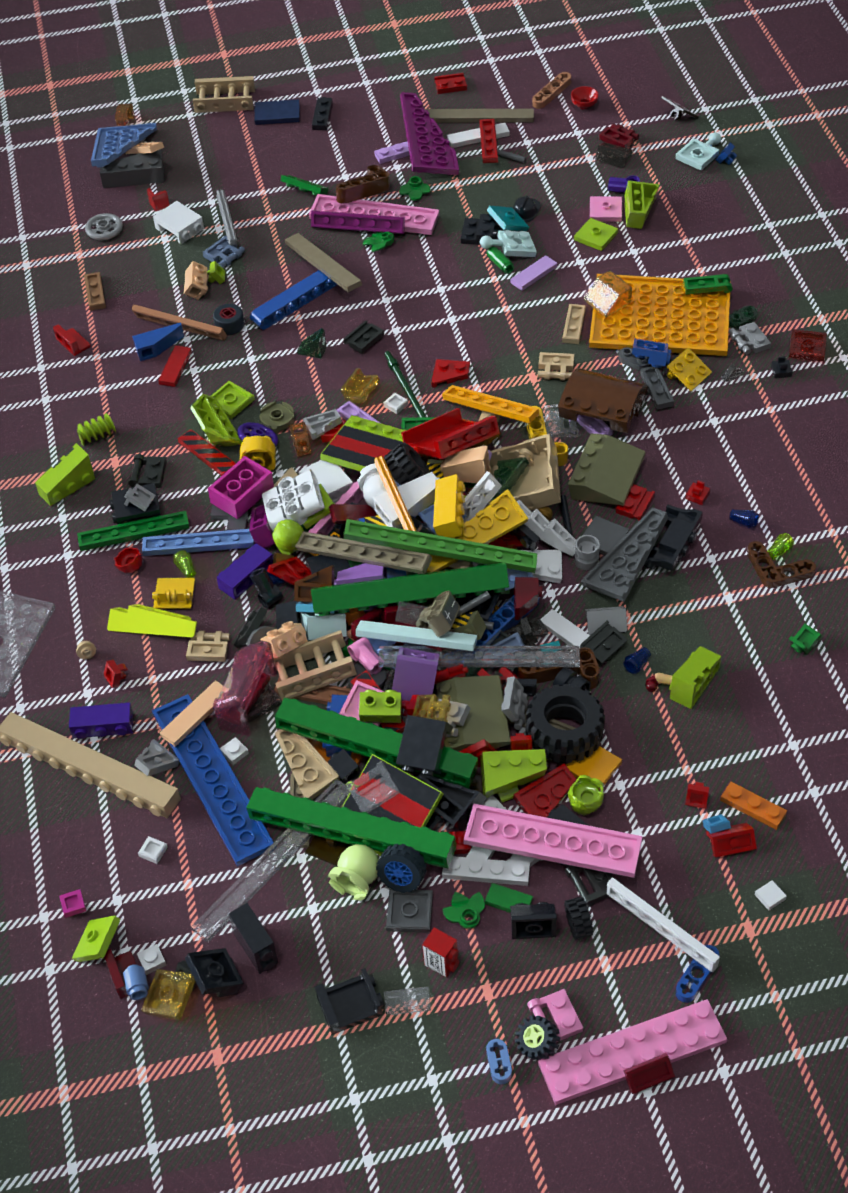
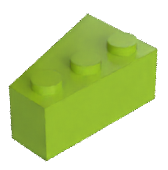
[624,181,660,229]
[35,443,95,506]
[669,646,722,709]
[480,749,547,798]

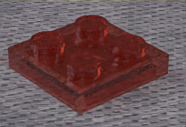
[789,329,827,362]

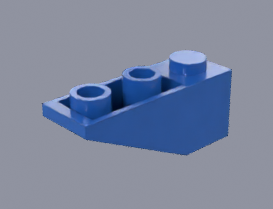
[132,322,184,361]

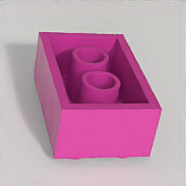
[208,456,274,519]

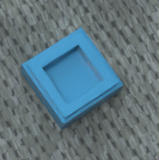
[702,814,731,834]

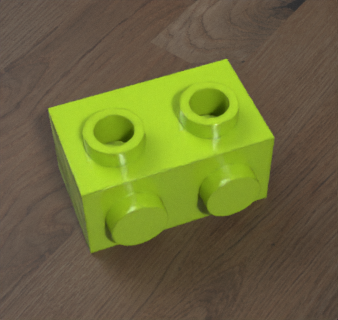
[359,690,402,723]

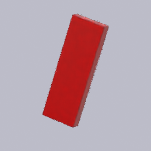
[158,345,192,387]

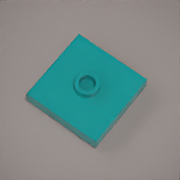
[487,206,529,231]

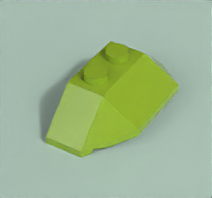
[190,394,242,447]

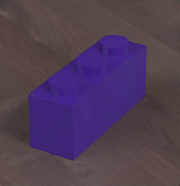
[216,543,273,600]
[69,702,134,739]

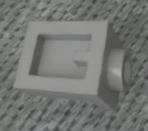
[124,484,156,511]

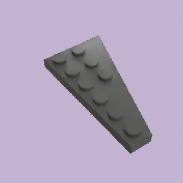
[581,507,668,602]

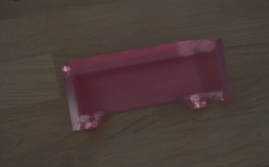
[213,641,277,737]

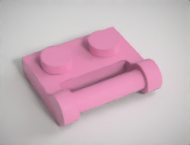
[527,989,583,1042]

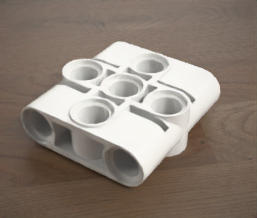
[262,469,325,531]

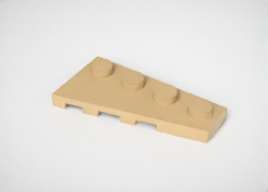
[275,729,340,800]

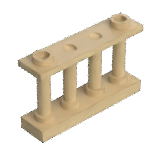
[193,76,255,113]
[267,630,357,701]

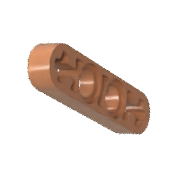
[532,72,571,109]

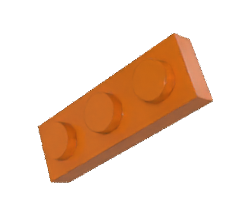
[720,782,787,830]

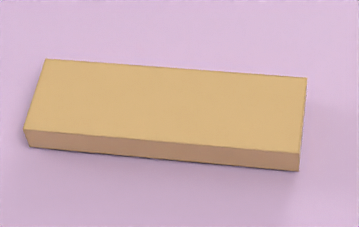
[562,304,586,344]

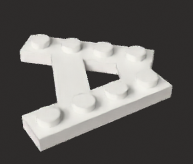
[442,795,541,886]

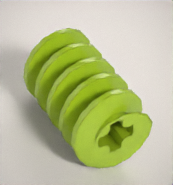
[77,413,116,446]

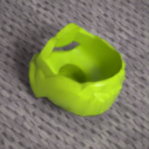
[272,519,304,555]
[568,775,604,815]

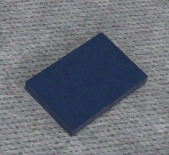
[254,99,300,125]

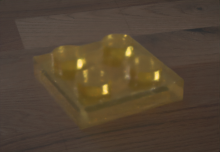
[141,969,195,1020]

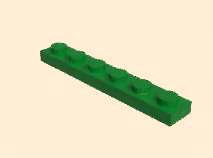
[77,511,190,551]

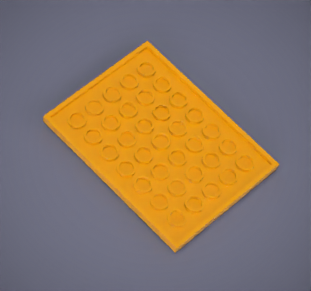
[589,274,731,356]

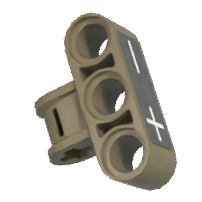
[416,590,460,637]

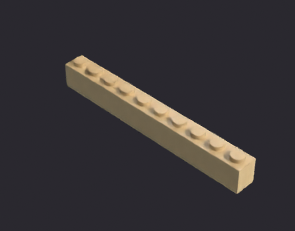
[0,712,181,818]

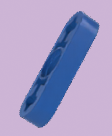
[676,945,719,1003]

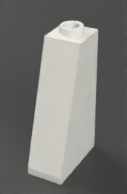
[374,472,440,529]

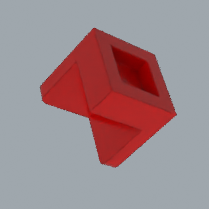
[147,188,170,212]

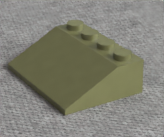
[568,433,646,505]
[436,675,511,752]

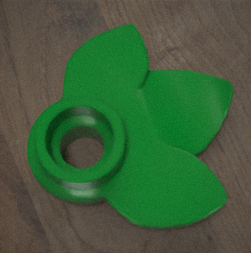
[399,176,430,201]
[363,232,394,253]
[442,892,485,929]

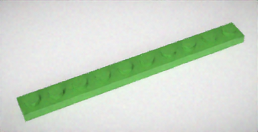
[343,519,537,573]

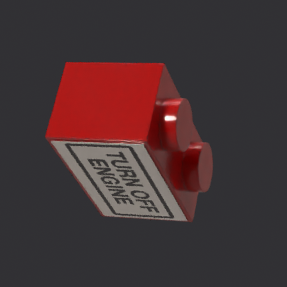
[422,927,460,978]

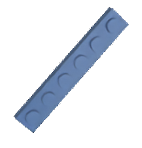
[142,529,254,556]

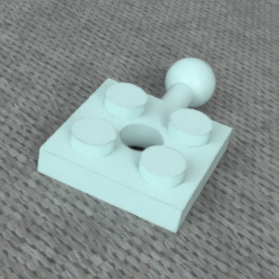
[675,132,721,171]
[480,230,537,257]

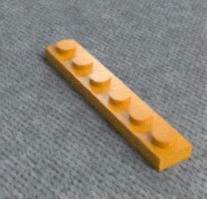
[442,385,539,423]

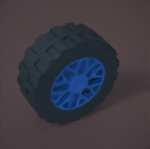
[376,844,427,893]

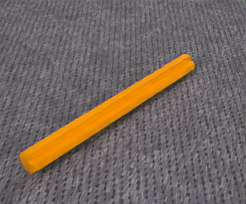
[374,456,417,531]

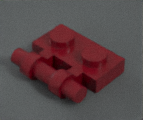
[599,123,639,150]

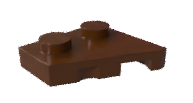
[294,565,334,602]

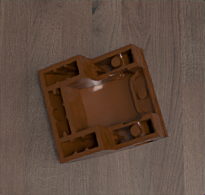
[558,368,648,433]

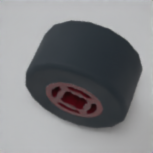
[213,304,245,335]

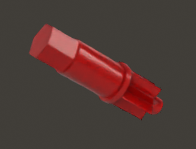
[434,664,469,684]

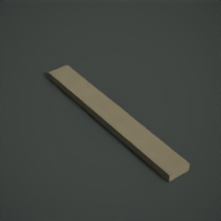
[425,109,534,123]
[285,233,362,292]
[295,531,432,574]

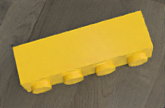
[433,474,465,538]

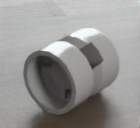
[574,535,600,571]

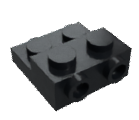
[461,214,499,245]
[185,948,244,997]

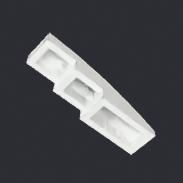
[517,500,576,556]

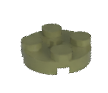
[259,402,295,434]

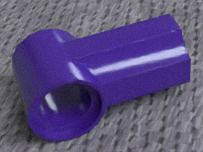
[608,175,640,193]

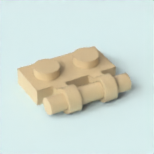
[538,352,574,381]
[186,631,230,662]

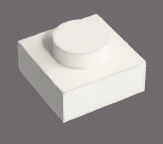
[220,737,249,765]
[137,944,166,975]

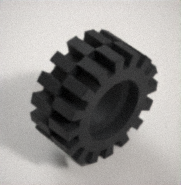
[564,896,593,940]

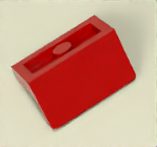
[53,324,91,356]
[706,823,757,858]

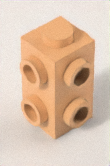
[184,261,209,300]
[260,621,308,658]

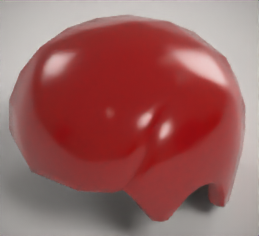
[114,547,143,574]

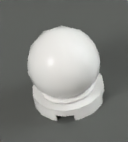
[357,463,398,508]

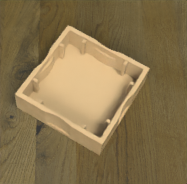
[484,434,561,511]

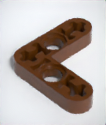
[747,541,816,588]

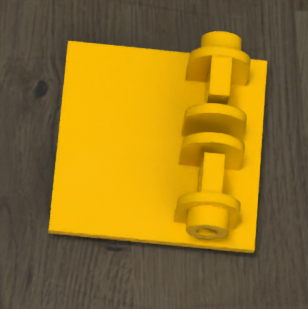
[667,347,712,392]
[152,578,195,609]

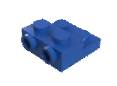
[632,338,671,368]

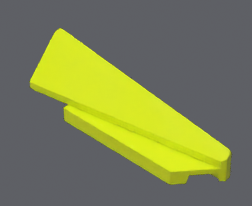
[107,604,197,637]

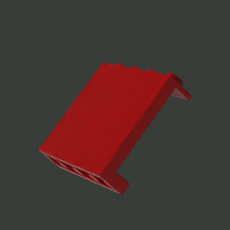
[401,408,500,459]

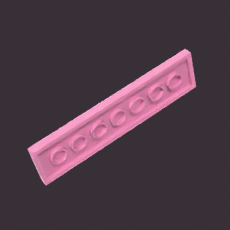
[309,194,439,235]
[464,804,642,878]
[538,999,727,1105]

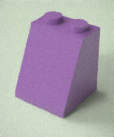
[334,563,387,612]
[392,647,439,706]

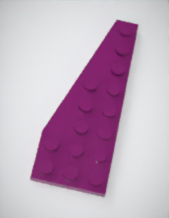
[400,92,459,175]

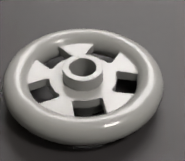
[85,213,123,240]

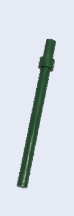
[384,351,427,417]

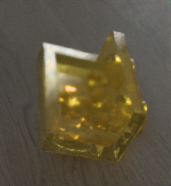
[340,368,380,403]

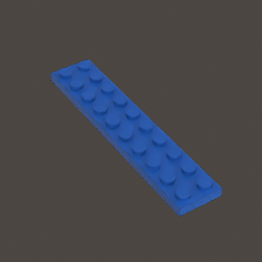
[152,694,275,866]

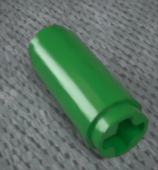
[486,246,514,274]

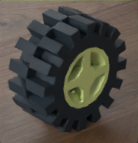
[515,1015,560,1060]

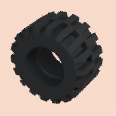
[384,442,430,485]

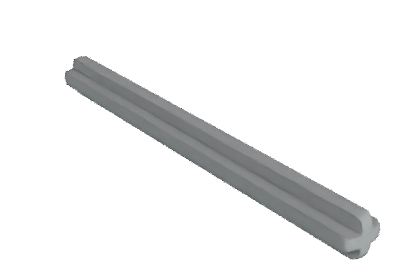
[216,190,237,245]

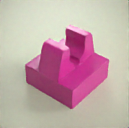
[59,889,86,918]

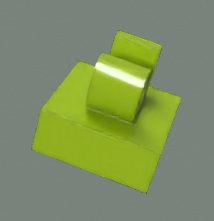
[207,261,225,284]

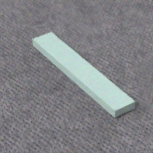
[356,620,477,651]

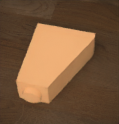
[441,446,491,483]

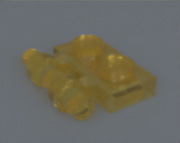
[413,694,451,722]

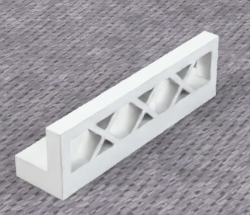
[463,471,502,523]

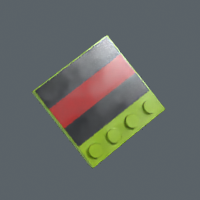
[320,415,406,472]
[342,754,444,856]

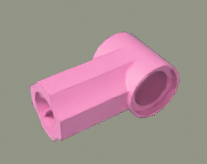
[347,637,384,675]

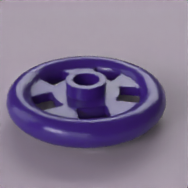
[237,422,278,447]

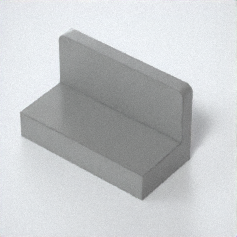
[585,606,627,635]

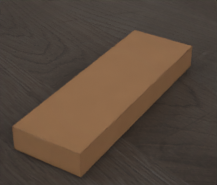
[84,272,106,311]

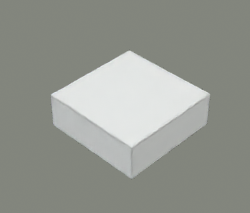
[383,393,408,414]
[138,836,168,864]
[755,880,787,910]

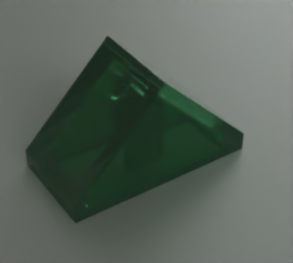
[296,328,327,359]

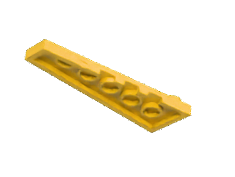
[427,489,528,573]

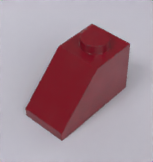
[514,577,542,620]

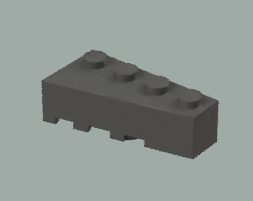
[100,149,165,188]

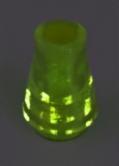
[767,533,794,560]
[173,550,196,578]

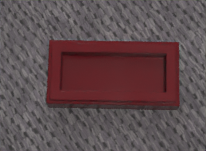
[623,1053,675,1094]

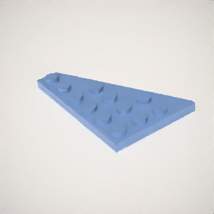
[91,123,157,168]

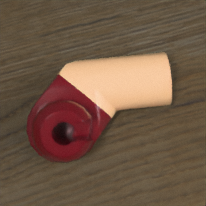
[645,673,672,692]

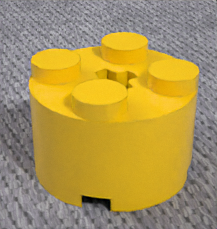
[240,436,276,471]

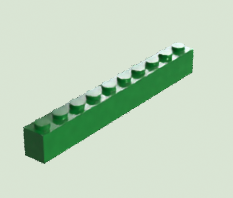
[311,563,509,616]
[275,697,478,789]
[246,787,456,869]

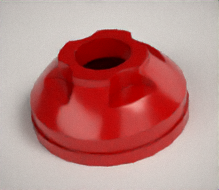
[571,86,598,109]

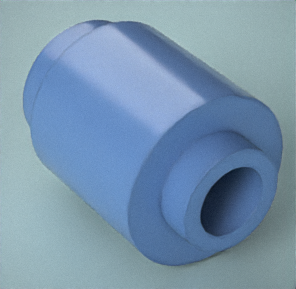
[123,965,149,1000]

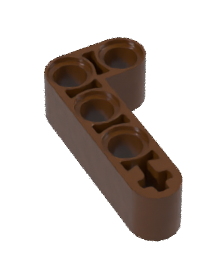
[336,165,390,204]
[518,648,600,689]

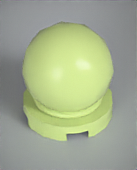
[328,844,379,900]

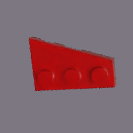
[513,763,576,818]

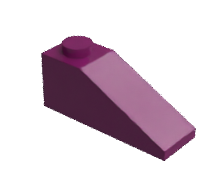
[249,504,275,549]

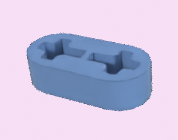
[486,1039,512,1084]

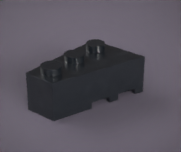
[417,773,487,831]

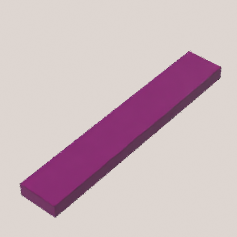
[311,210,405,234]

